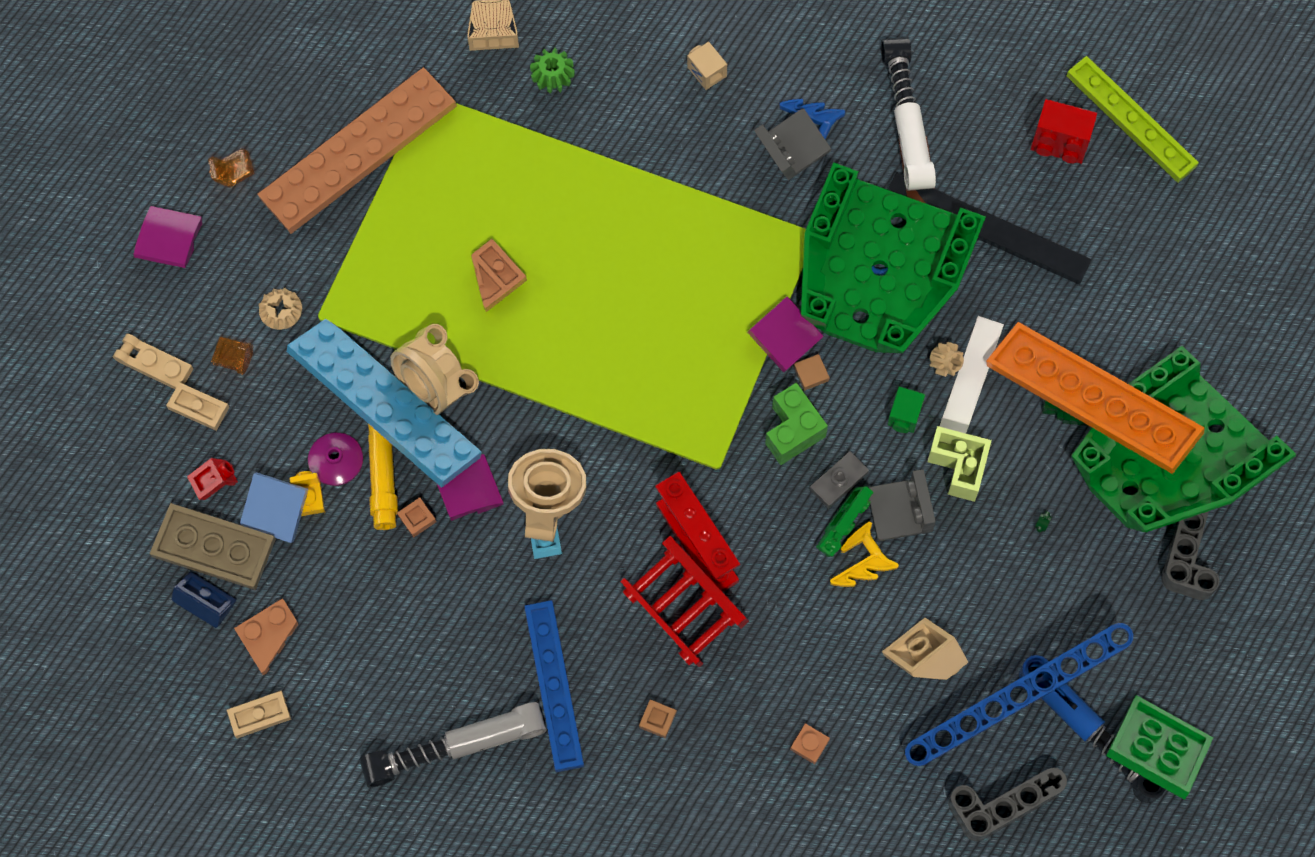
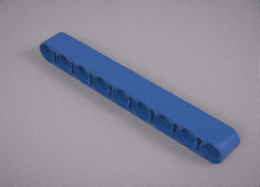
[905,623,1133,767]

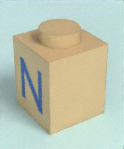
[687,42,727,90]

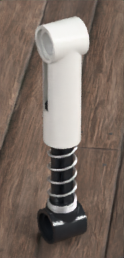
[881,37,936,191]

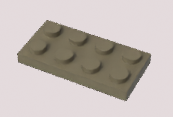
[150,503,276,590]

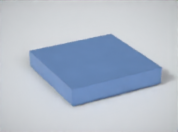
[240,472,308,543]

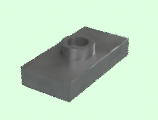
[810,451,869,509]

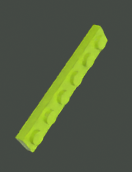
[1066,56,1199,183]

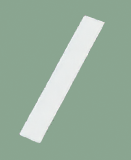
[928,316,1004,469]

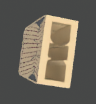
[468,0,519,51]

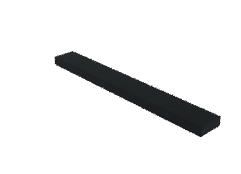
[887,172,1092,285]

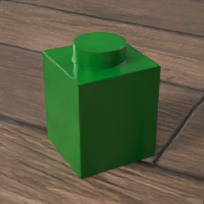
[888,387,925,433]

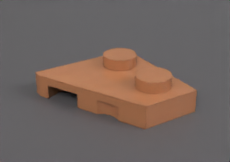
[471,239,527,312]
[234,598,298,675]

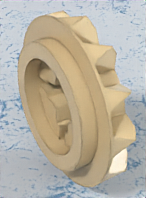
[259,288,302,330]

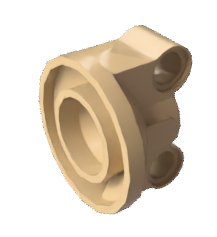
[390,324,479,415]
[508,449,586,542]

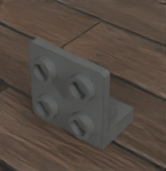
[754,109,831,181]
[868,469,936,541]

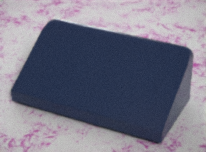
[172,571,236,628]

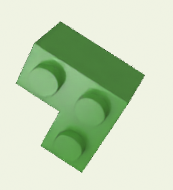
[765,383,828,465]

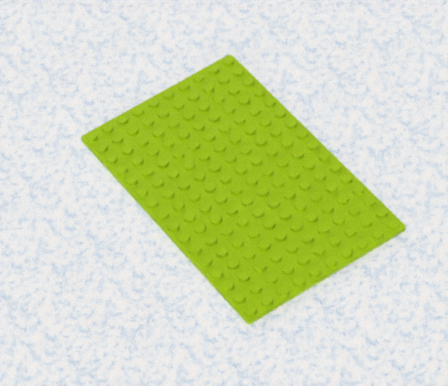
[318,103,806,470]

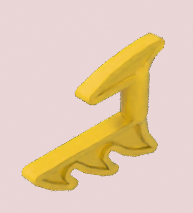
[830,522,899,587]

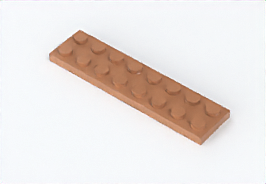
[257,67,457,234]

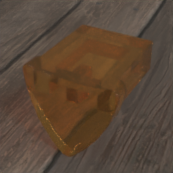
[211,337,253,375]

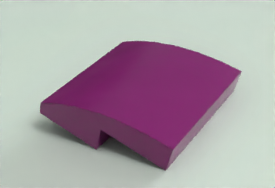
[133,206,202,268]
[436,454,504,521]

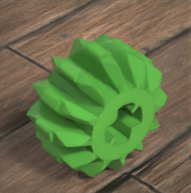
[530,48,575,93]

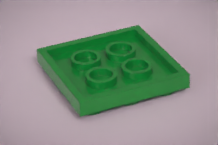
[1106,695,1213,800]

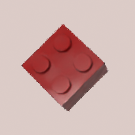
[1031,99,1097,164]

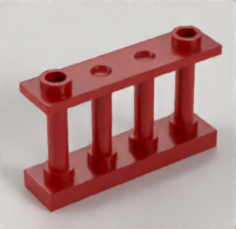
[655,472,740,592]
[620,536,749,667]

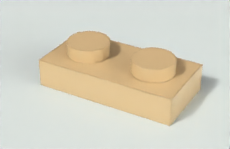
[166,382,229,431]
[227,691,291,738]

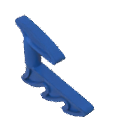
[780,99,845,139]

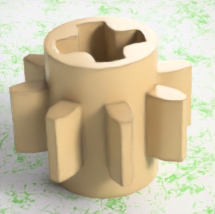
[930,342,964,377]

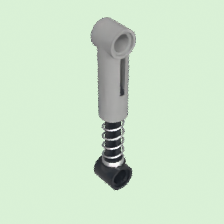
[359,702,547,788]

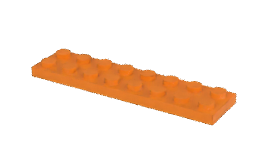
[986,322,1204,474]

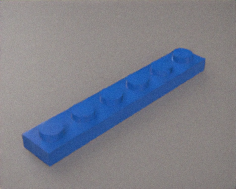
[525,600,584,772]

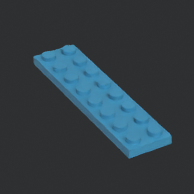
[287,319,482,488]

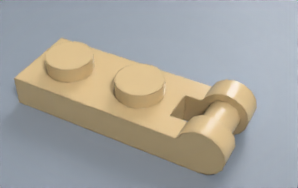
[113,334,193,389]

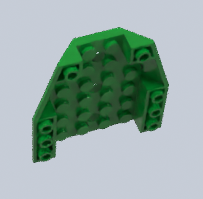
[801,162,986,353]
[1072,346,1296,533]

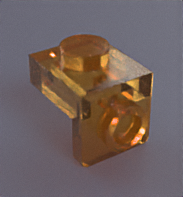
[208,148,255,188]

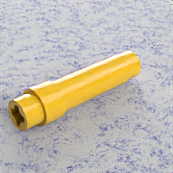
[368,424,398,530]

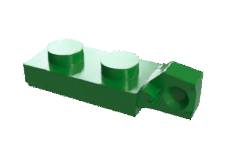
[816,486,874,557]

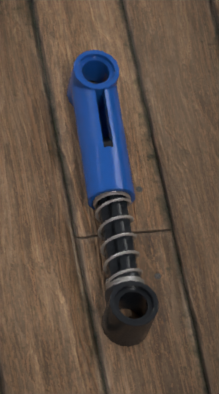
[1019,655,1166,803]

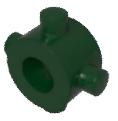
[1035,511,1052,533]

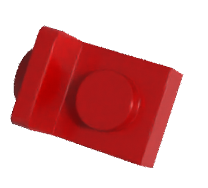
[187,458,238,500]

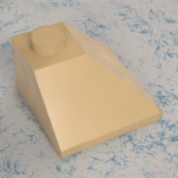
[882,618,968,680]

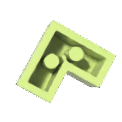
[928,426,992,502]

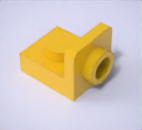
[289,471,325,516]

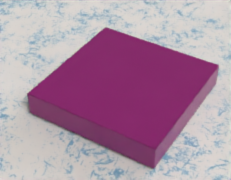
[747,297,824,373]

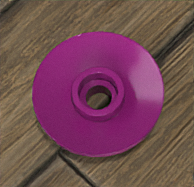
[308,433,363,486]

